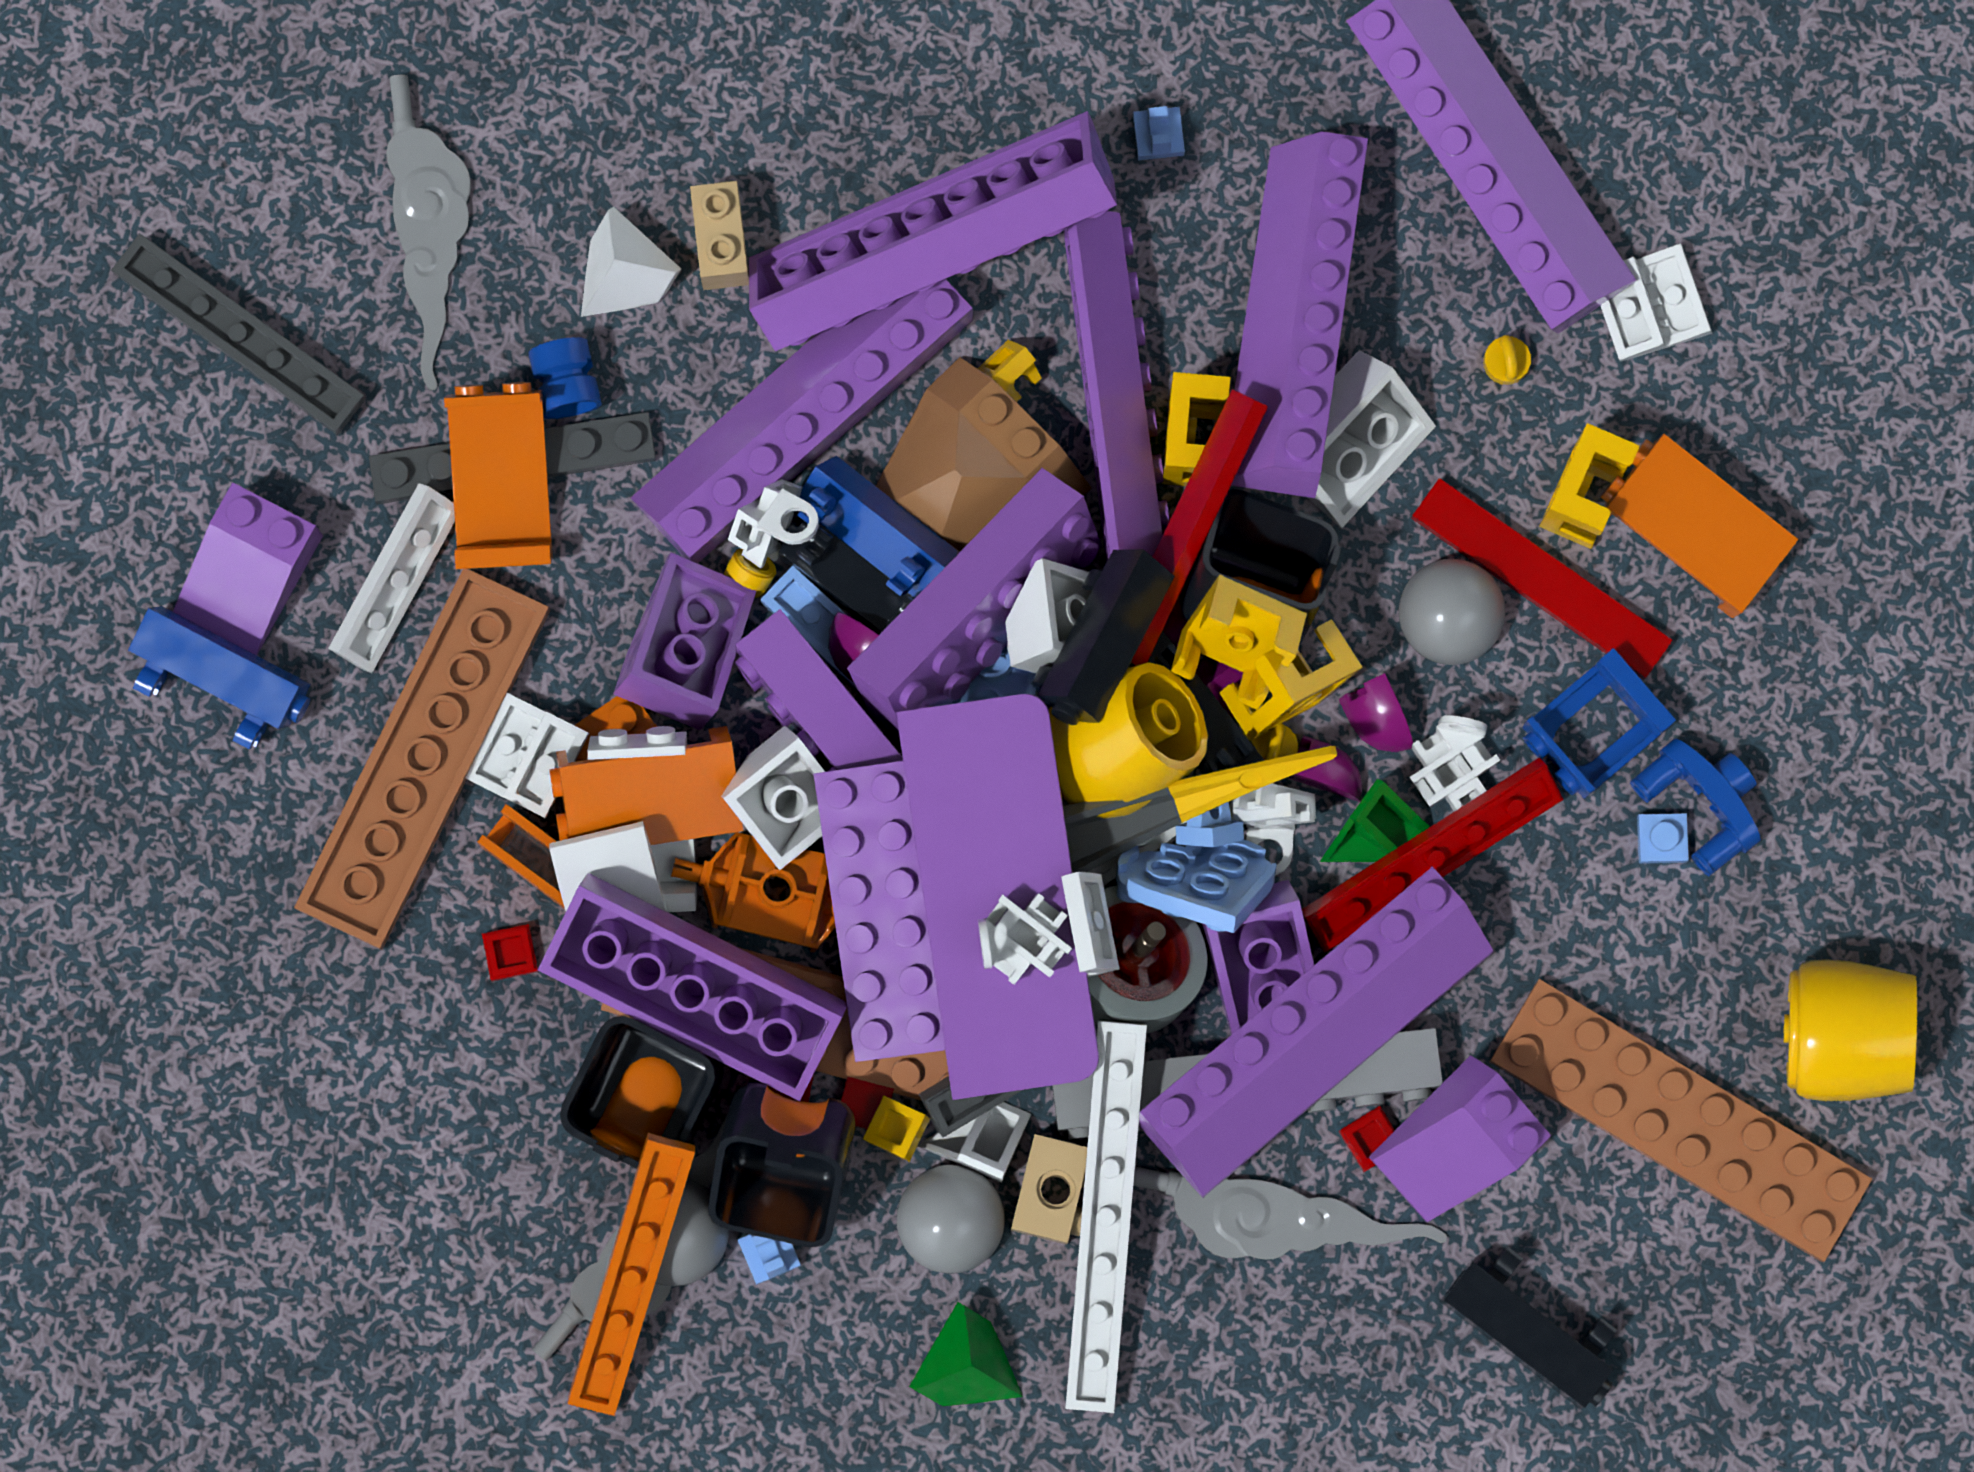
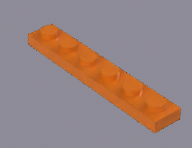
[568,1133,695,1416]

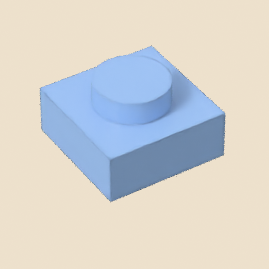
[1637,813,1689,863]

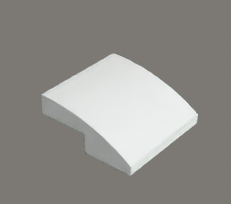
[1601,243,1713,362]
[466,693,590,818]
[549,821,668,912]

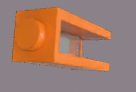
[477,804,565,909]

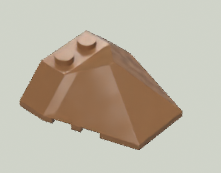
[876,357,1092,552]

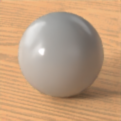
[1398,559,1505,665]
[896,1165,1005,1274]
[622,1179,729,1286]

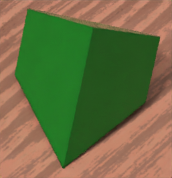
[1320,779,1430,862]
[909,1302,1023,1406]

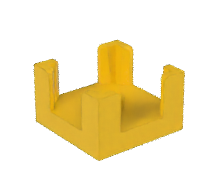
[1162,372,1230,486]
[1539,423,1640,549]
[1171,575,1307,710]
[1219,619,1363,741]

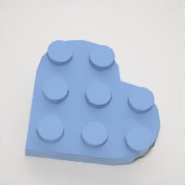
[1116,840,1277,933]

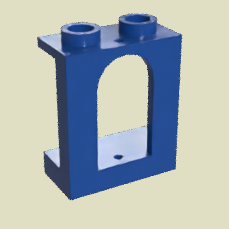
[1522,648,1676,799]

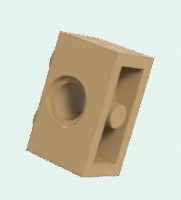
[690,181,749,290]
[1011,1134,1087,1245]

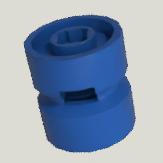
[528,337,602,419]

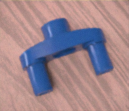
[1630,739,1761,877]

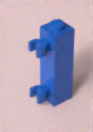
[798,456,959,598]
[128,606,311,749]

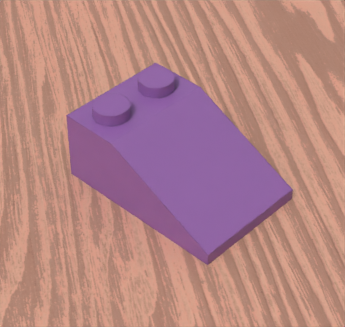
[173,482,323,655]
[613,552,756,730]
[1201,880,1314,1035]
[1369,1055,1551,1222]

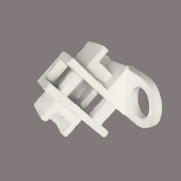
[728,479,819,569]
[1410,715,1500,811]
[1230,783,1316,876]
[978,893,1072,985]

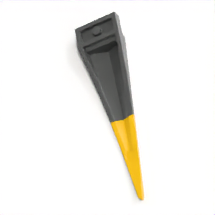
[1063,746,1337,873]

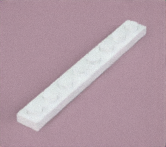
[1066,1020,1147,1413]

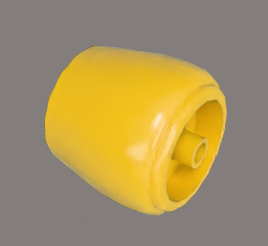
[1049,662,1208,819]
[1783,959,1917,1101]

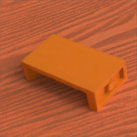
[444,382,553,569]
[1600,434,1799,618]
[549,726,744,845]

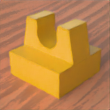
[977,339,1042,402]
[863,1096,931,1162]

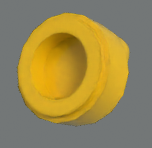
[1483,335,1531,385]
[724,548,776,598]
[1251,723,1298,761]

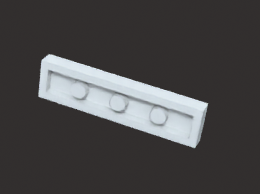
[328,483,455,673]

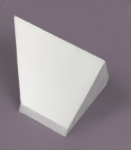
[581,207,681,317]
[917,1102,1031,1183]

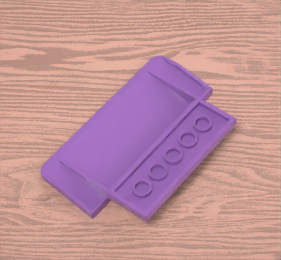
[813,694,1099,1100]

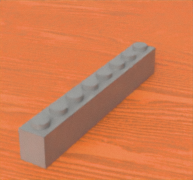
[1052,1028,1442,1140]

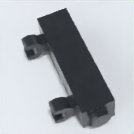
[778,521,915,635]
[1031,549,1175,725]
[1128,631,1265,774]
[1440,1247,1617,1409]

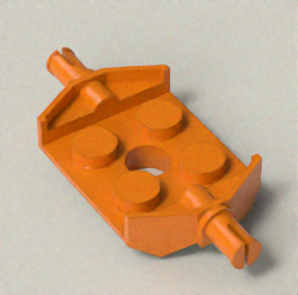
[671,832,836,953]

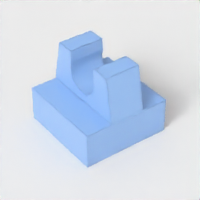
[1133,106,1185,160]
[1176,802,1244,847]
[738,1234,801,1285]

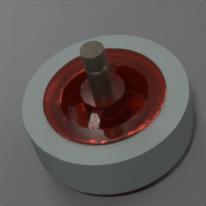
[1088,885,1207,1034]

